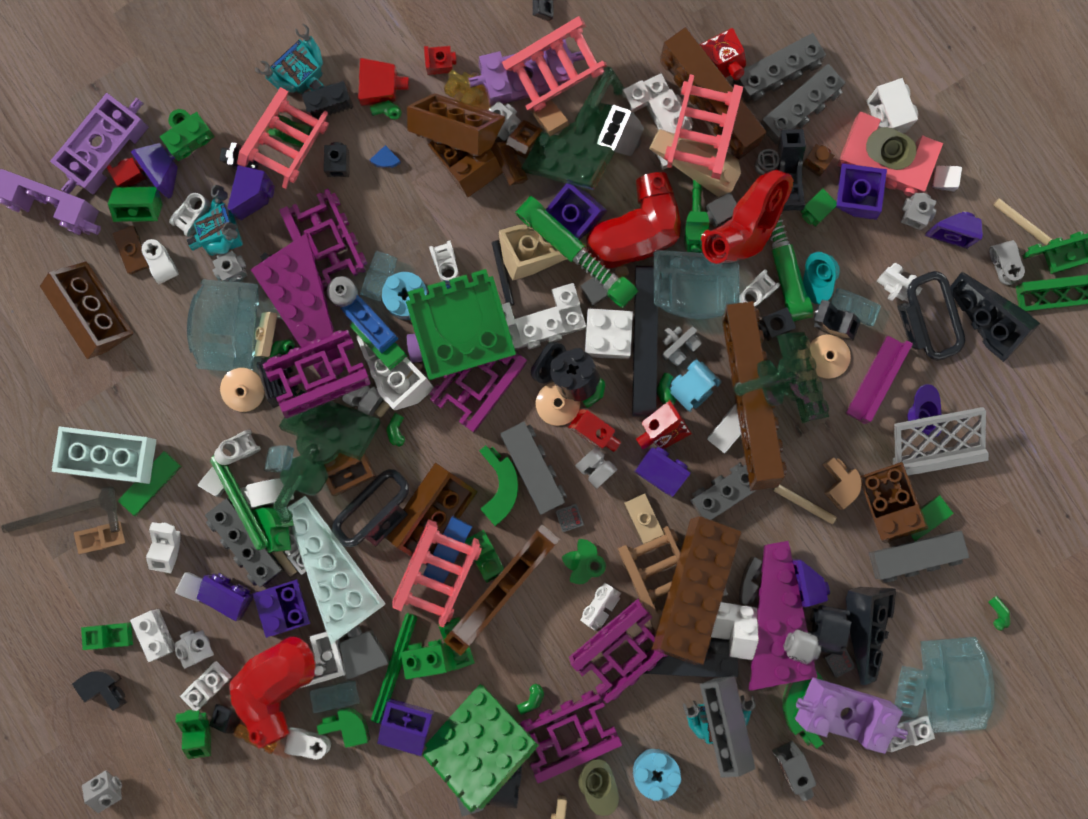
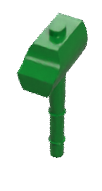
[684,180,710,253]

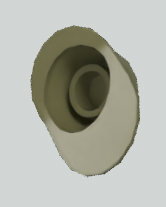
[866,127,916,170]
[578,759,619,816]

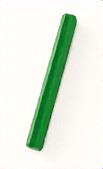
[210,455,269,550]
[371,613,417,724]

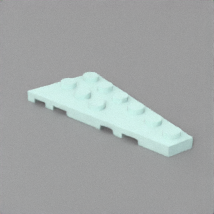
[286,496,385,644]

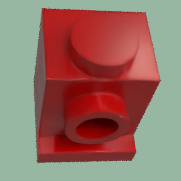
[424,46,457,75]
[107,158,146,187]

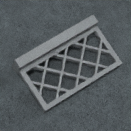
[893,407,989,476]

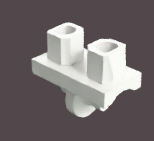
[876,263,922,302]

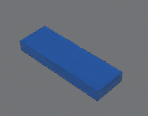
[340,294,398,354]
[423,516,473,583]

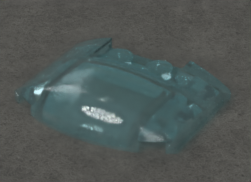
[654,250,740,319]
[187,279,259,371]
[920,637,995,733]

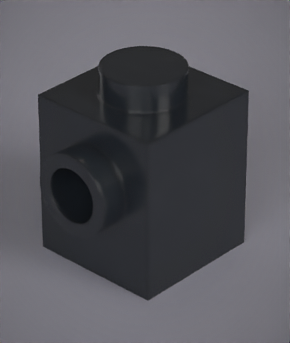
[324,142,349,177]

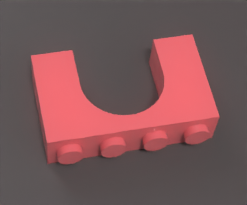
[837,111,943,197]

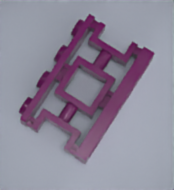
[279,189,368,291]
[263,330,370,419]
[430,353,527,433]
[569,599,668,703]
[519,690,622,783]

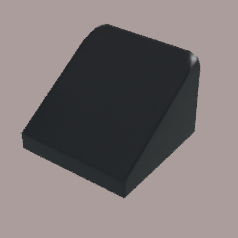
[209,704,241,734]

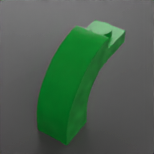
[479,445,518,526]
[782,670,824,749]

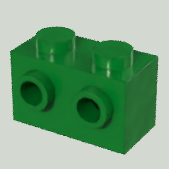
[159,112,215,161]
[108,187,163,222]
[400,639,456,679]

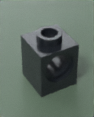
[758,307,796,341]

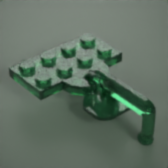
[521,67,625,190]
[734,332,829,423]
[274,389,381,523]

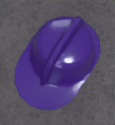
[907,384,942,438]

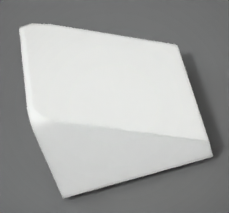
[933,166,962,192]
[198,467,225,497]
[175,572,203,602]

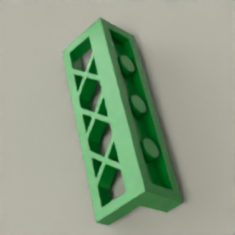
[1016,275,1088,312]

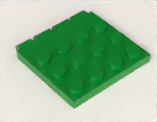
[406,269,516,380]
[422,684,539,813]

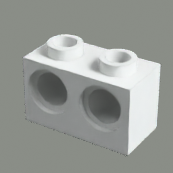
[130,609,175,662]

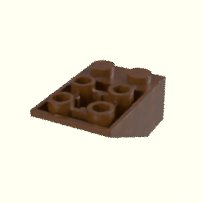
[428,140,503,198]
[308,417,377,496]
[860,462,928,543]

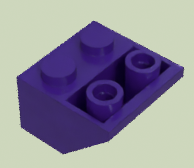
[634,447,690,497]
[196,573,254,621]
[253,580,310,638]
[377,699,434,756]

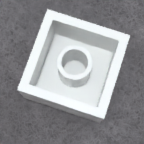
[867,78,918,134]
[585,309,633,359]

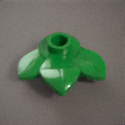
[562,539,606,584]

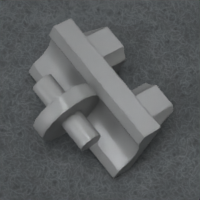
[662,326,702,366]

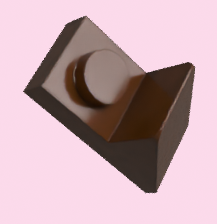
[506,120,543,159]

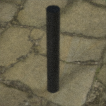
[491,240,515,306]

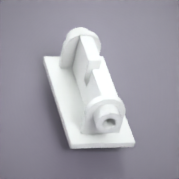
[580,582,621,631]

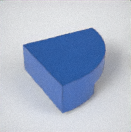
[370,145,401,168]

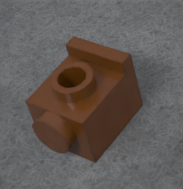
[802,144,835,177]

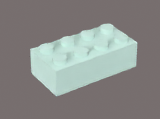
[52,427,156,484]

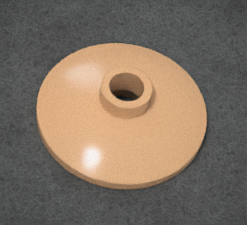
[806,335,851,379]
[220,368,265,412]
[536,382,580,426]

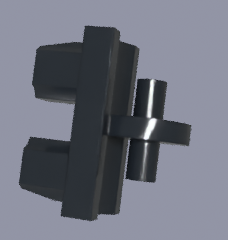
[220,142,260,170]

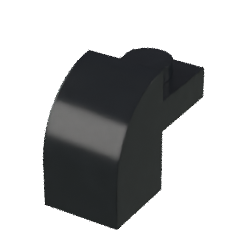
[814,300,861,341]
[72,669,127,711]

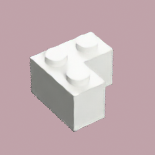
[711,602,758,660]
[301,631,345,688]

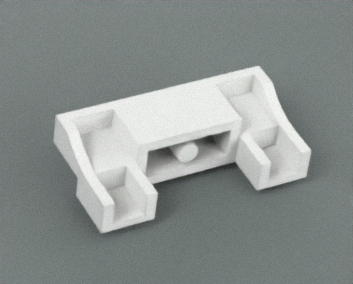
[622,73,693,170]
[502,283,586,350]

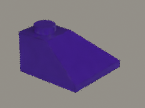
[131,143,178,199]
[836,163,887,220]
[925,212,983,249]
[792,559,830,607]

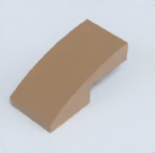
[531,100,569,136]
[74,521,125,555]

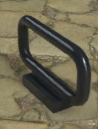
[897,271,966,361]
[332,469,409,547]

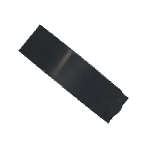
[777,129,806,211]

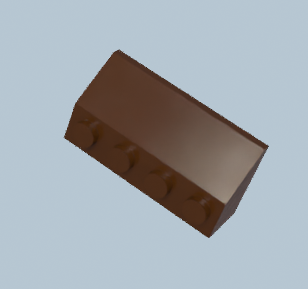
[407,93,505,156]
[40,261,134,359]
[385,462,478,566]

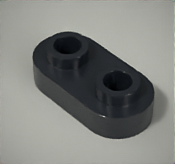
[531,342,567,384]

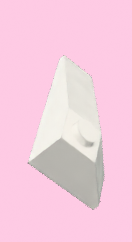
[356,336,434,411]

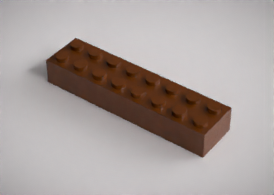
[722,301,787,491]

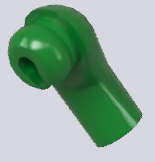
[370,101,402,120]
[264,339,296,359]
[656,372,676,405]
[582,377,605,409]
[386,413,405,447]
[988,596,1010,631]
[517,684,544,715]

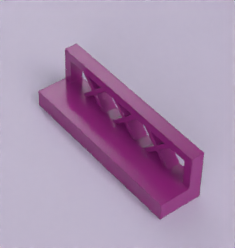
[845,336,913,424]

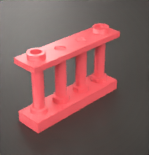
[502,16,607,112]
[664,74,743,180]
[237,87,329,189]
[392,519,482,628]

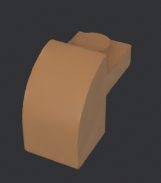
[822,457,861,510]

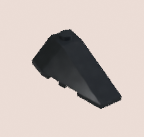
[950,272,1041,362]
[846,587,896,685]
[644,637,738,677]

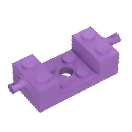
[468,40,585,107]
[50,93,149,195]
[0,169,101,235]
[795,677,908,754]

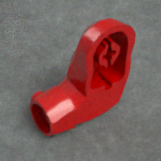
[701,170,793,264]
[587,172,681,269]
[230,637,315,749]

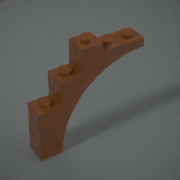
[443,525,560,656]

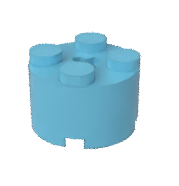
[382,272,428,320]
[670,359,722,412]
[633,749,681,801]

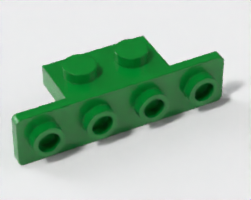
[1022,231,1088,274]

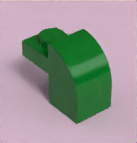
[252,507,294,553]
[317,708,371,748]
[176,710,211,759]

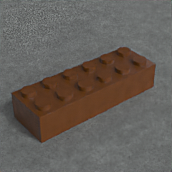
[660,27,766,160]
[652,516,741,665]

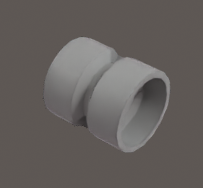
[342,385,383,418]
[575,446,618,489]

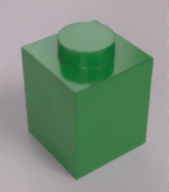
[800,189,836,227]

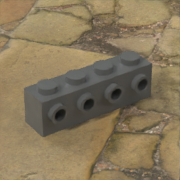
[733,33,826,103]
[760,64,846,145]
[500,422,567,515]
[689,462,756,520]
[205,498,284,587]
[869,531,969,583]
[700,676,756,777]

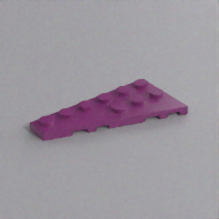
[250,233,345,379]
[749,541,817,690]

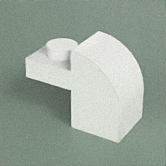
[240,477,294,509]
[146,522,181,573]

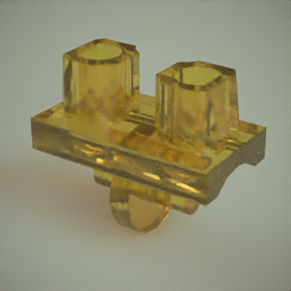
[444,69,484,106]

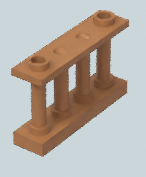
[617,526,680,632]

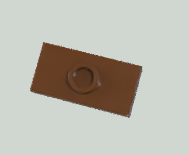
[491,141,528,186]
[112,225,149,275]

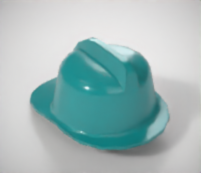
[803,252,840,304]

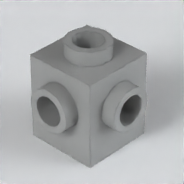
[489,101,521,141]
[901,193,937,230]
[212,251,248,286]
[174,630,214,669]
[82,771,122,813]

